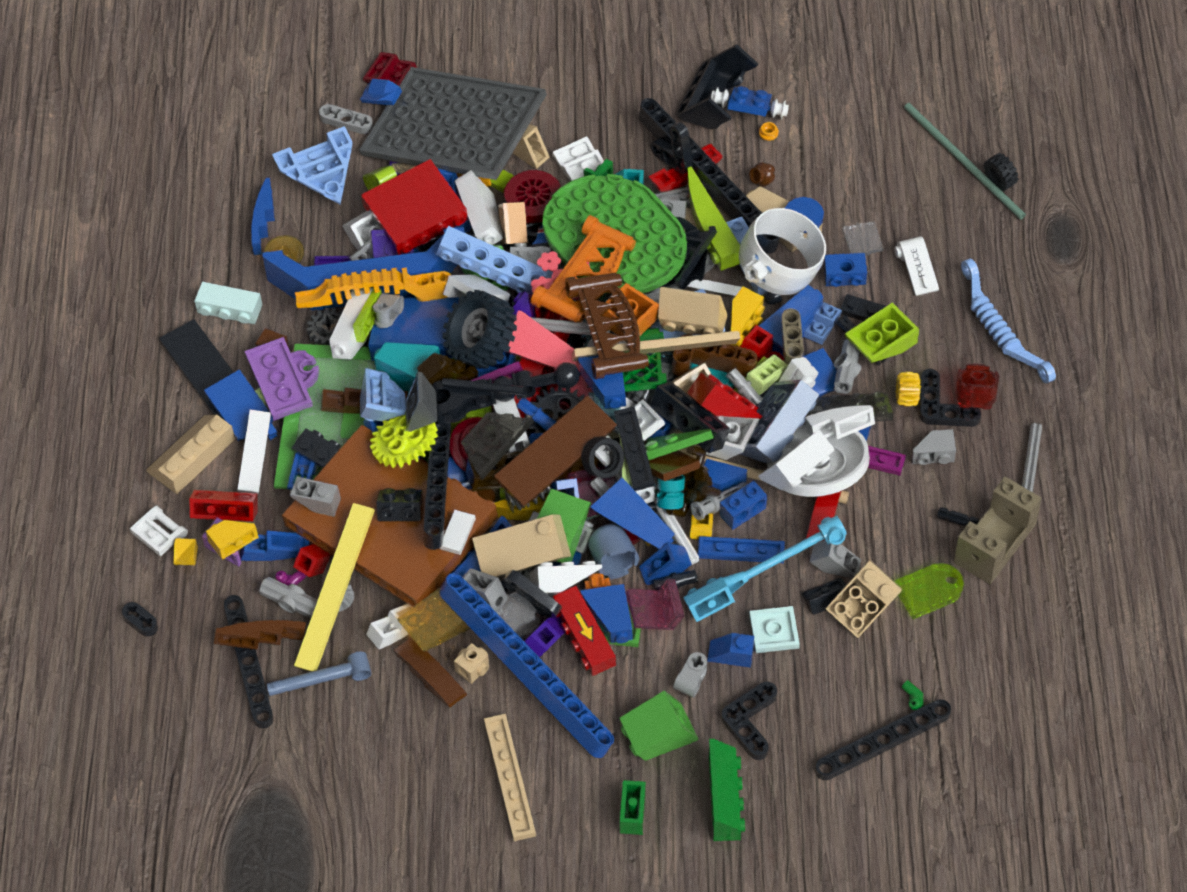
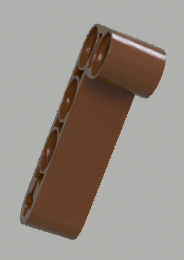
[672,334,757,377]

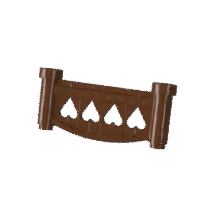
[565,273,649,380]

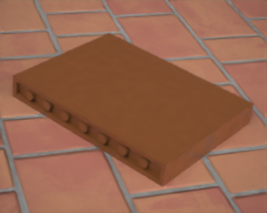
[282,425,498,610]

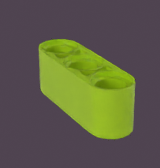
[363,165,397,190]

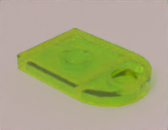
[894,563,964,619]

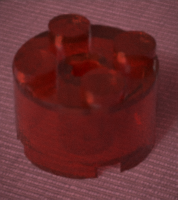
[955,364,999,410]

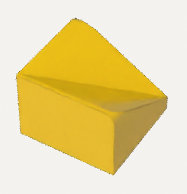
[174,538,198,565]

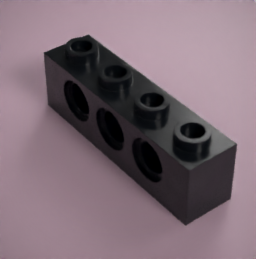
[650,381,730,453]

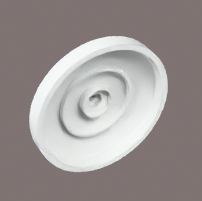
[767,425,870,497]

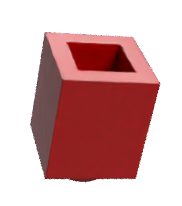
[293,544,331,577]

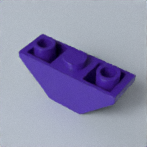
[524,617,565,658]

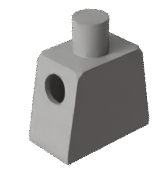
[463,568,508,616]

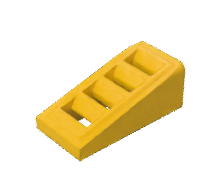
[690,500,713,539]

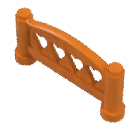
[531,215,636,323]

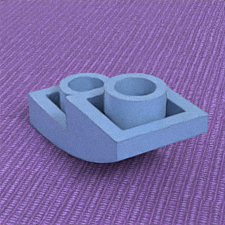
[804,302,842,345]

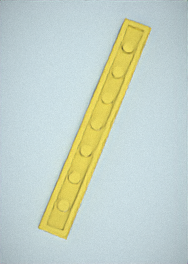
[294,503,375,672]

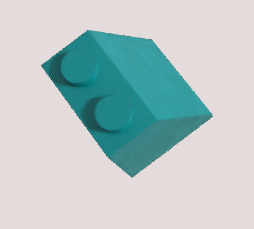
[374,342,440,394]

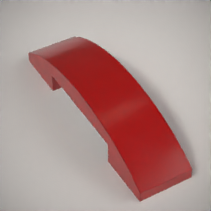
[648,143,723,192]
[806,491,842,542]

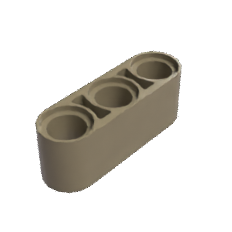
[781,308,804,365]

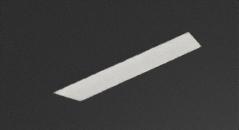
[687,280,742,296]

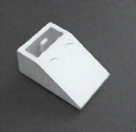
[529,561,602,598]

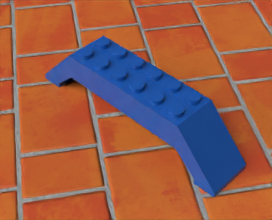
[262,227,465,310]

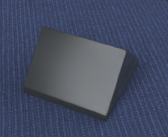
[406,372,437,432]

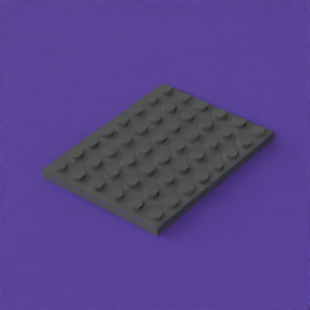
[359,67,547,180]

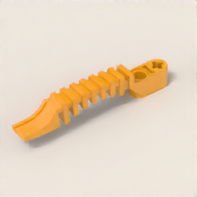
[295,267,451,308]

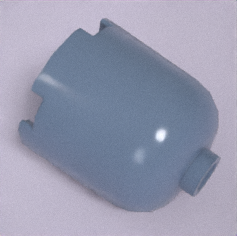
[588,524,639,579]

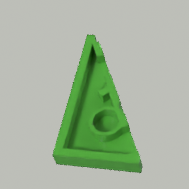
[645,429,714,460]

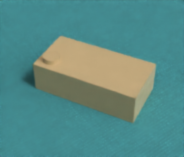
[472,514,571,578]

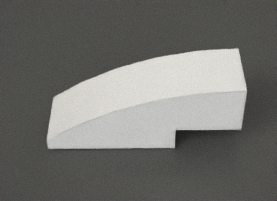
[805,405,875,439]
[366,602,436,650]

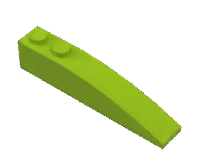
[688,167,740,271]

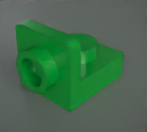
[583,159,613,176]

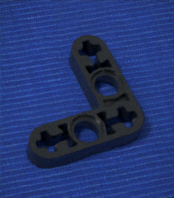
[650,122,693,174]
[920,369,982,427]
[722,682,777,760]

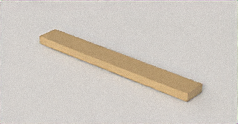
[572,331,740,361]

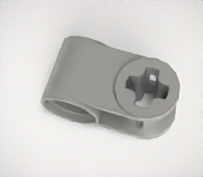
[373,293,404,328]
[673,652,707,698]

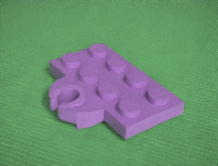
[245,337,319,421]

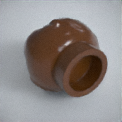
[749,162,775,187]

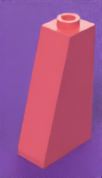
[504,310,580,372]

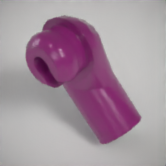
[275,570,307,586]

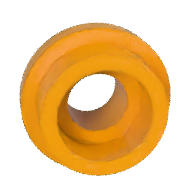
[759,122,779,141]

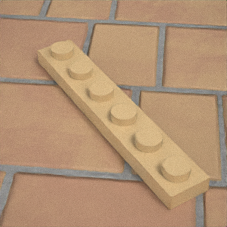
[484,714,536,841]

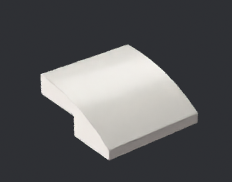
[552,137,604,181]

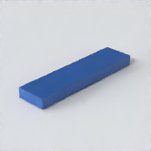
[698,536,785,564]

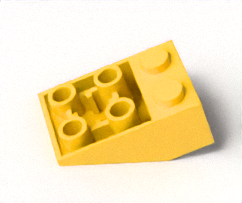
[729,286,765,347]

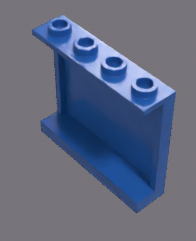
[368,297,459,361]

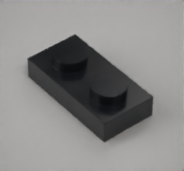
[840,294,885,321]

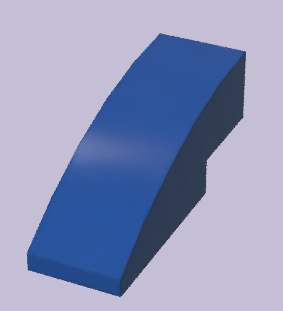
[241,531,309,561]

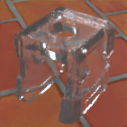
[495,593,539,639]

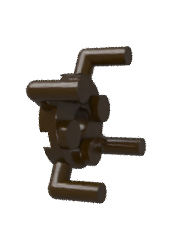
[666,446,721,518]

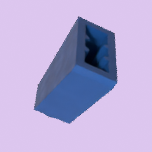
[578,356,626,409]
[581,584,633,643]

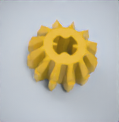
[895,372,921,407]

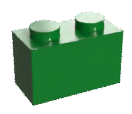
[620,780,646,835]

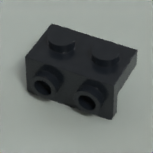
[291,428,341,468]
[376,488,423,521]

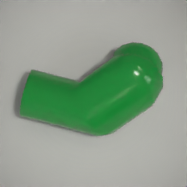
[901,680,924,711]

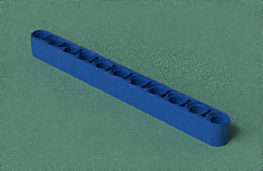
[439,573,614,758]

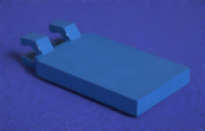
[204,369,277,441]

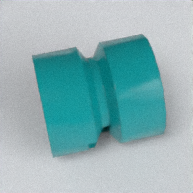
[656,475,685,510]

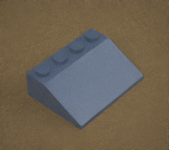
[740,379,819,463]

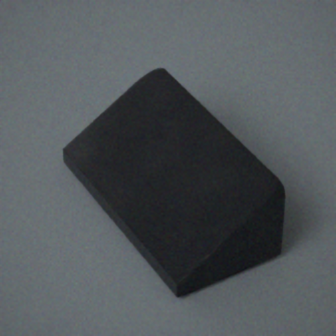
[801,578,846,615]

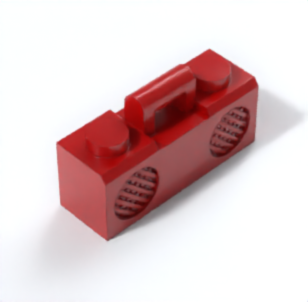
[189,490,258,522]

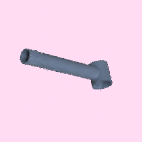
[266,652,372,696]

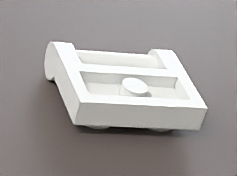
[130,506,188,557]

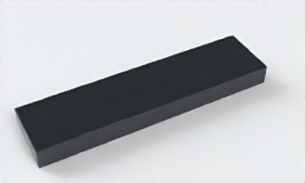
[614,406,655,491]

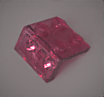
[626,579,684,630]

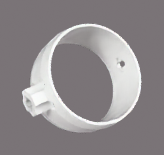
[739,208,826,295]

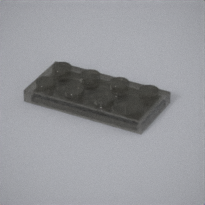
[807,392,893,422]

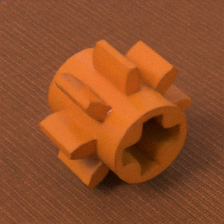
[584,573,611,590]

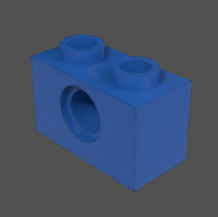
[824,253,867,287]

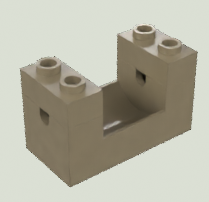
[954,477,1042,585]

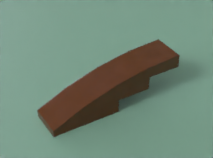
[321,387,409,414]
[214,620,306,650]
[394,638,467,708]

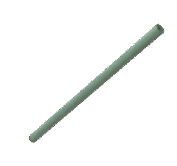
[904,103,1026,220]

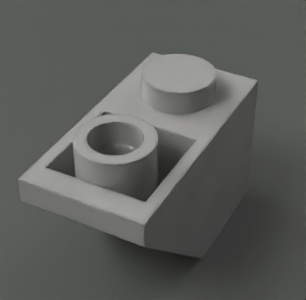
[912,429,956,465]
[290,477,341,517]
[810,540,861,578]

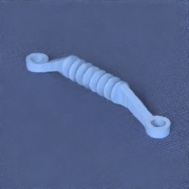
[961,258,1056,383]

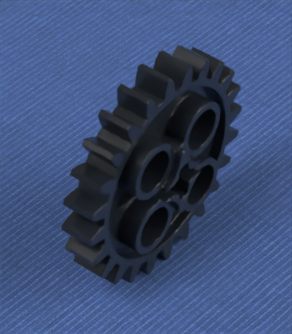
[527,387,585,433]

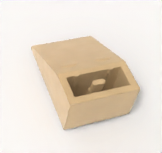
[825,559,902,638]

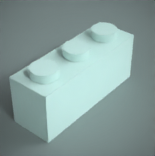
[195,282,262,324]

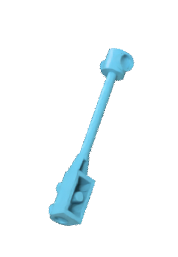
[683,515,847,622]

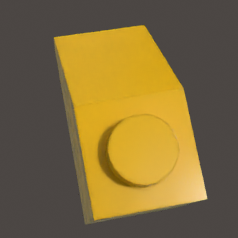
[206,520,259,560]

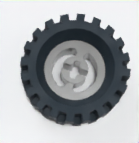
[442,290,517,369]

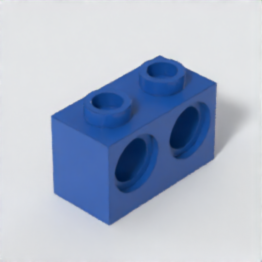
[720,481,767,530]

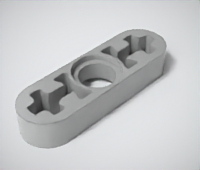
[319,104,373,134]

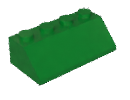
[709,739,745,841]

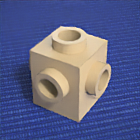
[454,643,489,684]

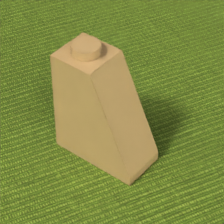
[513,124,550,169]

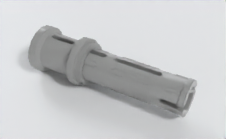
[691,482,747,520]

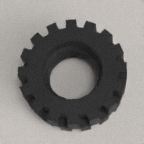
[983,153,1019,191]

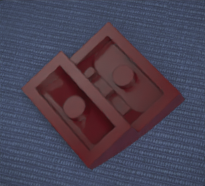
[363,52,417,86]

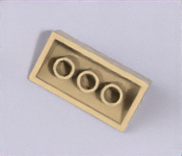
[146,415,235,494]

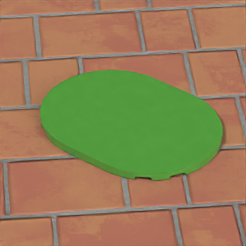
[543,174,687,294]

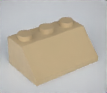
[658,287,727,335]

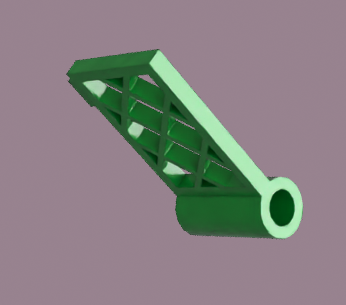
[623,328,667,392]

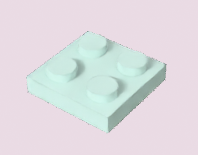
[749,606,800,653]

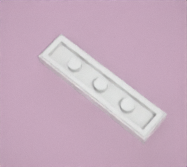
[237,410,271,494]

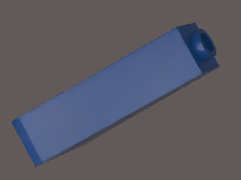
[759,285,823,358]
[590,478,675,549]

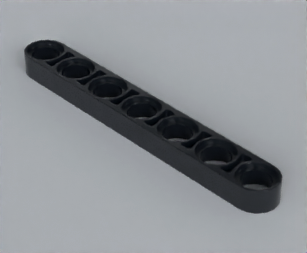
[224,595,274,729]
[815,699,951,780]

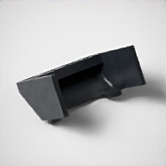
[675,44,758,129]

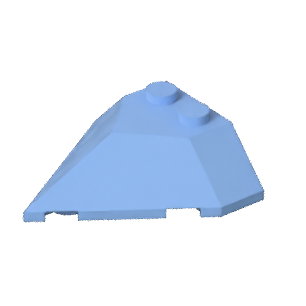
[272,126,353,205]

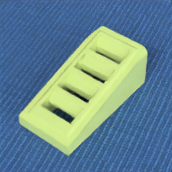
[746,355,788,395]

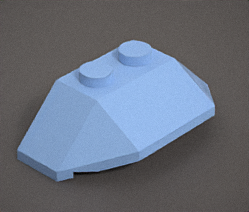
[360,368,406,421]

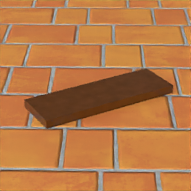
[494,396,617,508]

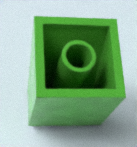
[620,691,699,761]

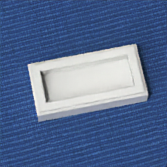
[440,510,476,555]

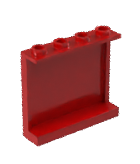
[361,159,468,255]

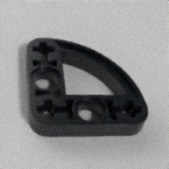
[500,570,562,618]

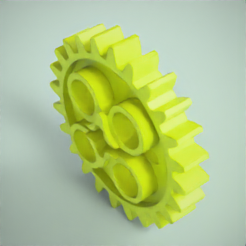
[370,412,438,468]

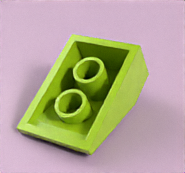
[845,303,919,363]

